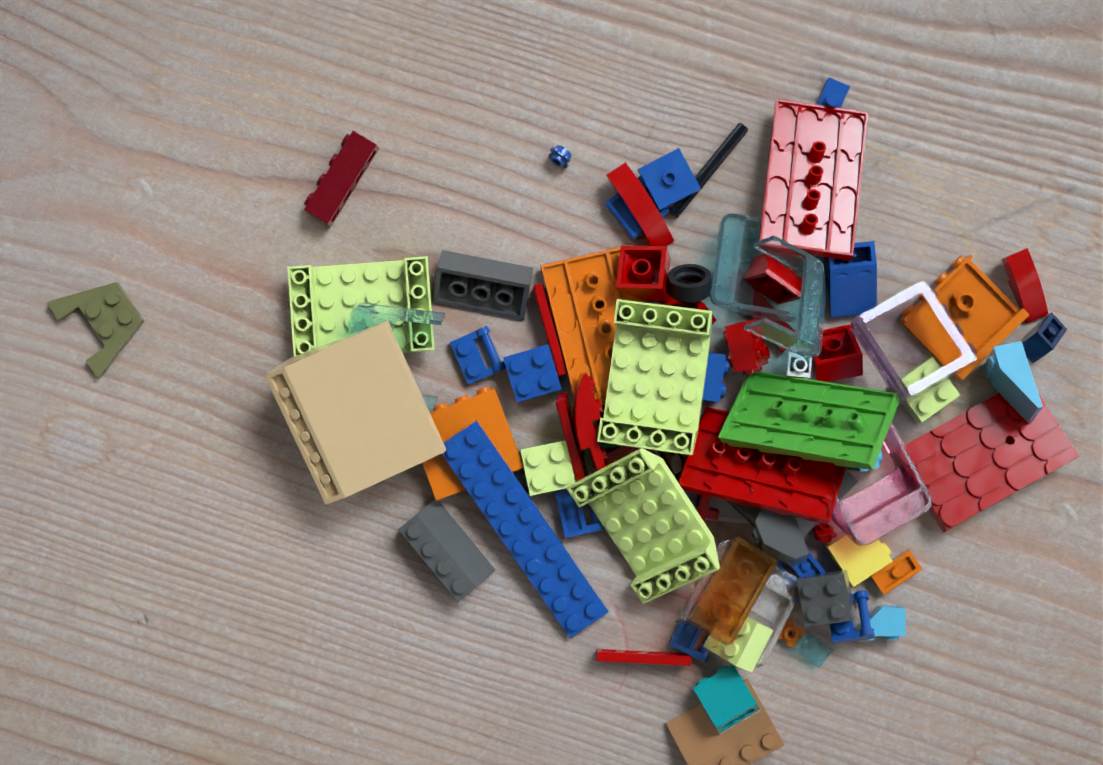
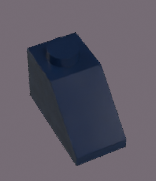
[1021,312,1067,363]

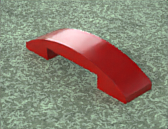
[606,162,674,246]

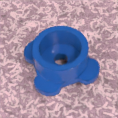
[548,145,572,168]

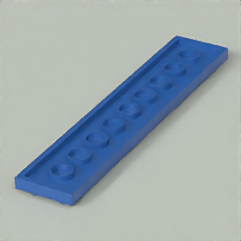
[442,420,609,638]

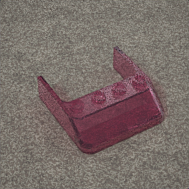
[831,422,932,546]

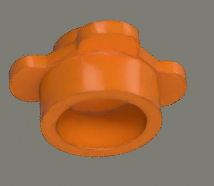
[952,291,977,315]
[776,619,804,647]

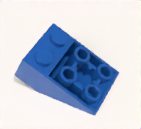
[824,241,877,318]

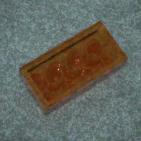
[685,536,779,646]

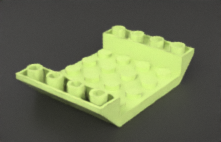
[287,256,435,357]
[597,299,712,455]
[566,448,720,604]

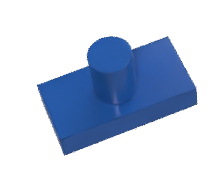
[817,77,850,108]

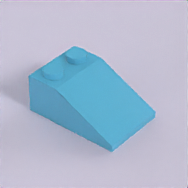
[983,341,1043,423]

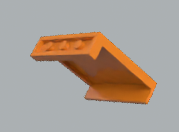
[899,255,1029,381]
[422,386,524,501]

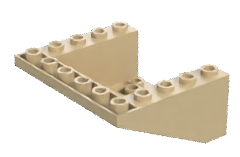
[265,320,446,505]

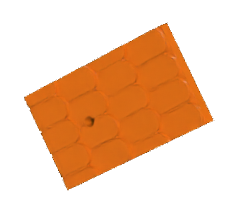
[540,244,646,405]

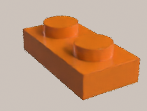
[870,549,923,595]

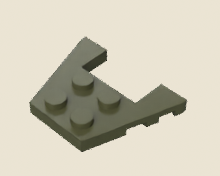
[47,282,145,378]

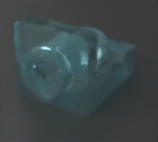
[796,632,833,668]

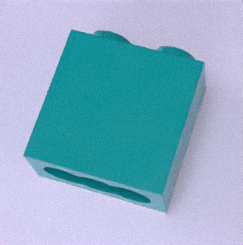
[693,664,760,734]

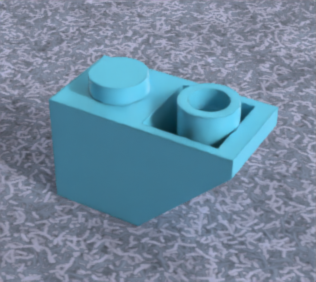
[855,605,906,641]

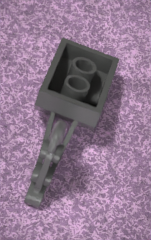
[726,500,809,567]

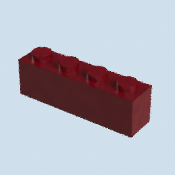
[304,131,379,227]

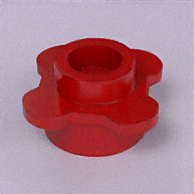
[812,523,837,543]

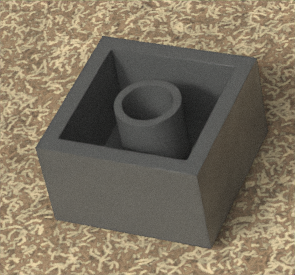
[797,570,855,627]

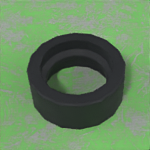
[667,264,712,302]

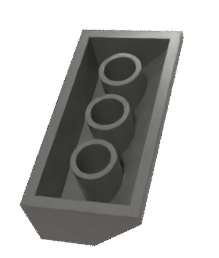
[433,250,533,320]
[398,499,495,602]

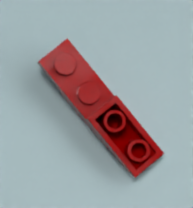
[573,372,608,470]

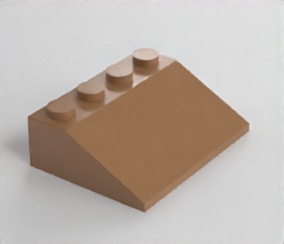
[666,678,785,765]

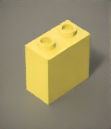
[823,520,893,587]

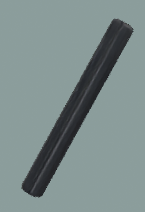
[669,123,748,218]

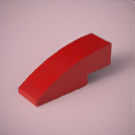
[1001,248,1048,324]

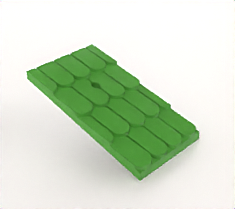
[718,371,900,470]

